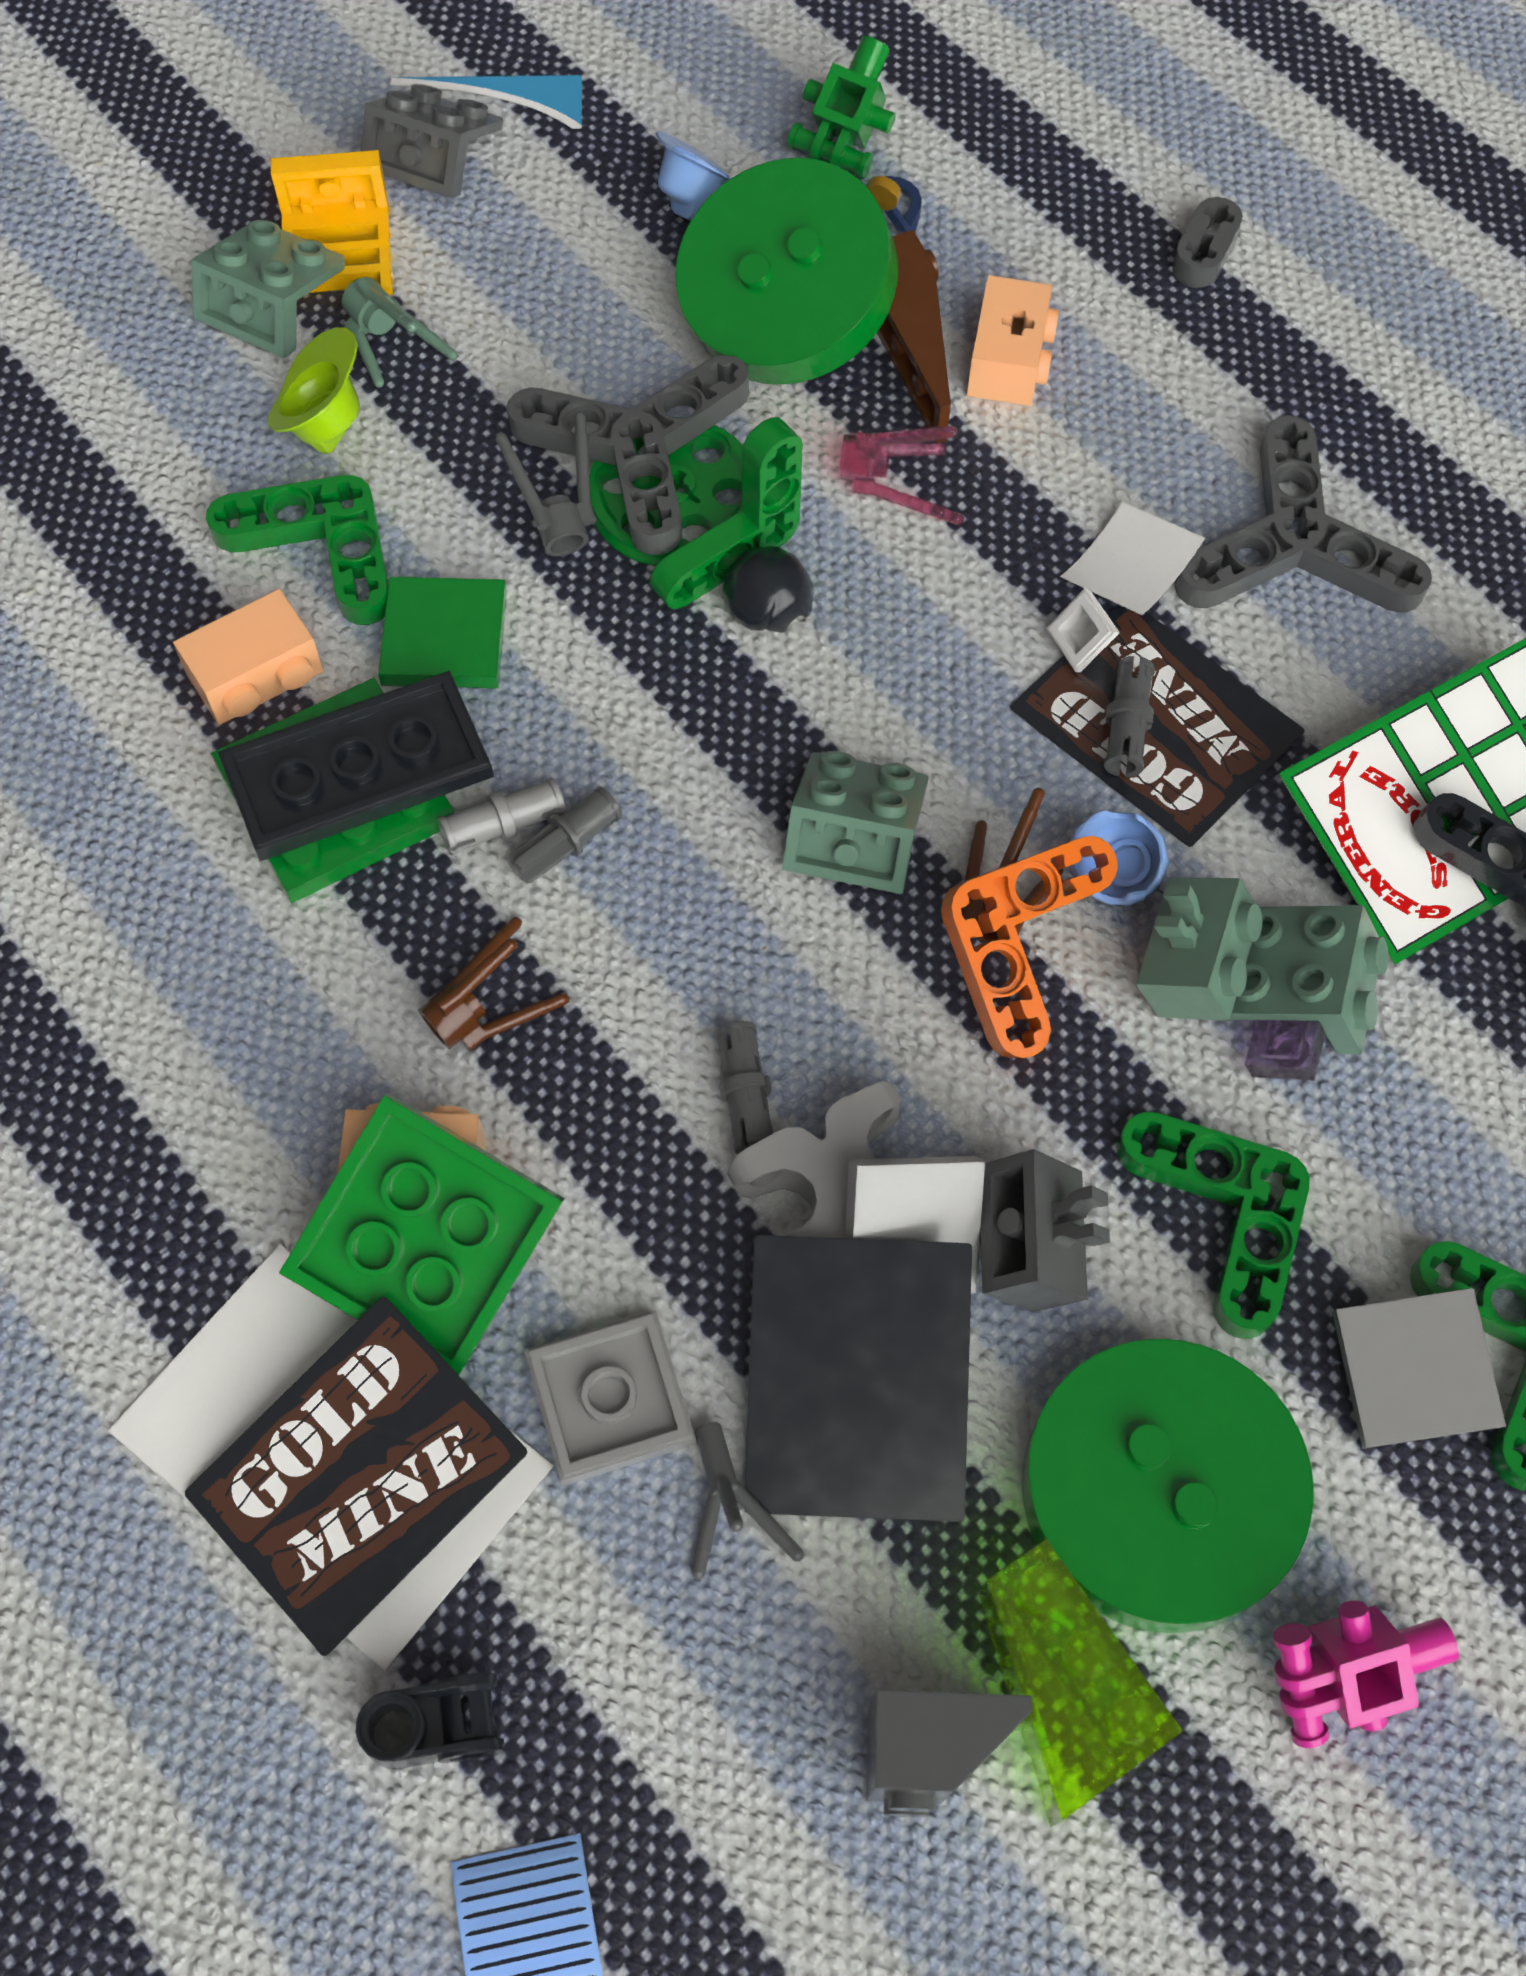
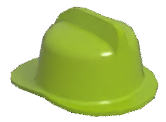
[267,327,360,454]

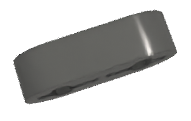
[1172,197,1243,288]

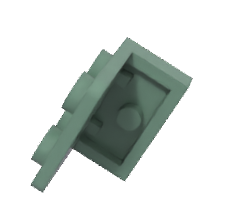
[1230,905,1388,1054]

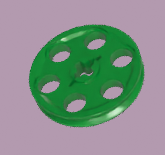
[589,417,743,566]

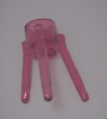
[840,426,964,525]

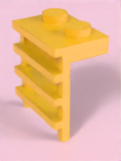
[271,150,394,295]

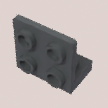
[360,84,504,198]

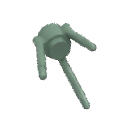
[342,277,458,388]

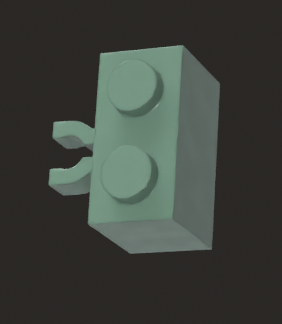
[1136,877,1262,1021]

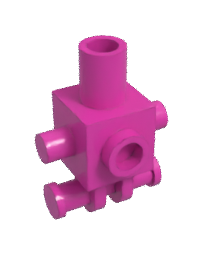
[1273,1601,1459,1748]

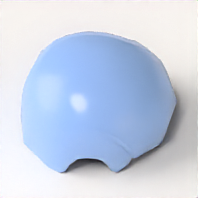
[1070,810,1170,905]

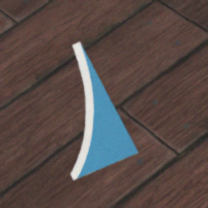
[390,75,582,129]

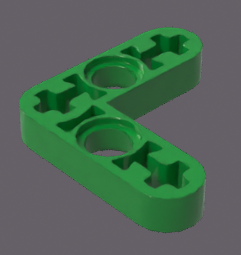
[649,417,803,609]
[206,475,389,625]
[1117,1112,1310,1339]
[1410,1241,1526,1491]

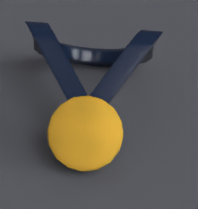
[866,176,922,233]

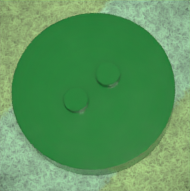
[676,158,898,384]
[1022,1339,1314,1633]

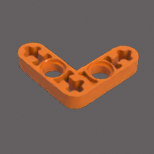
[941,836,1118,1058]

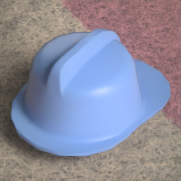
[655,131,731,221]

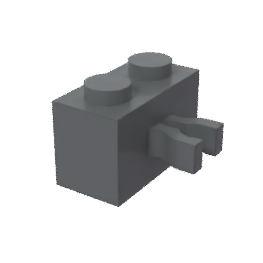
[981,1149,1110,1312]

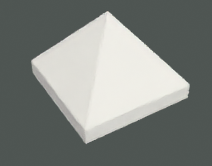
[1046,588,1120,673]

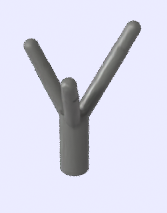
[691,1422,804,1579]

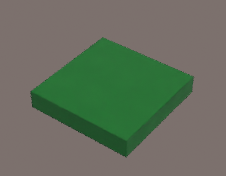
[378,577,507,688]

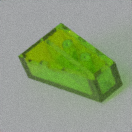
[979,1539,1183,1827]

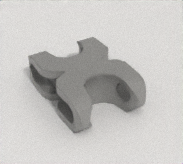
[727,1081,902,1238]

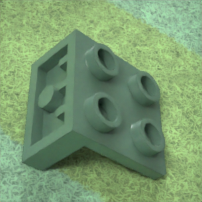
[192,220,345,358]
[782,751,929,894]

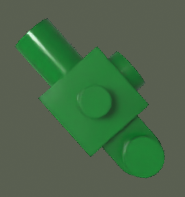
[787,36,896,179]

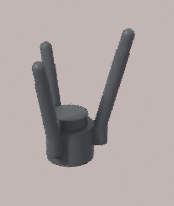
[496,413,597,556]

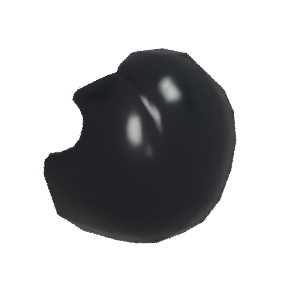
[722,546,814,633]

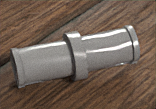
[437,778,566,855]

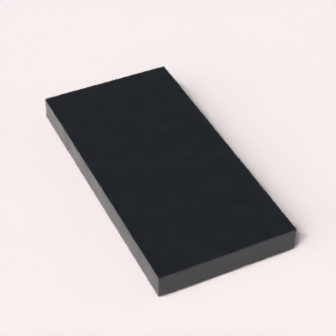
[218,671,494,861]

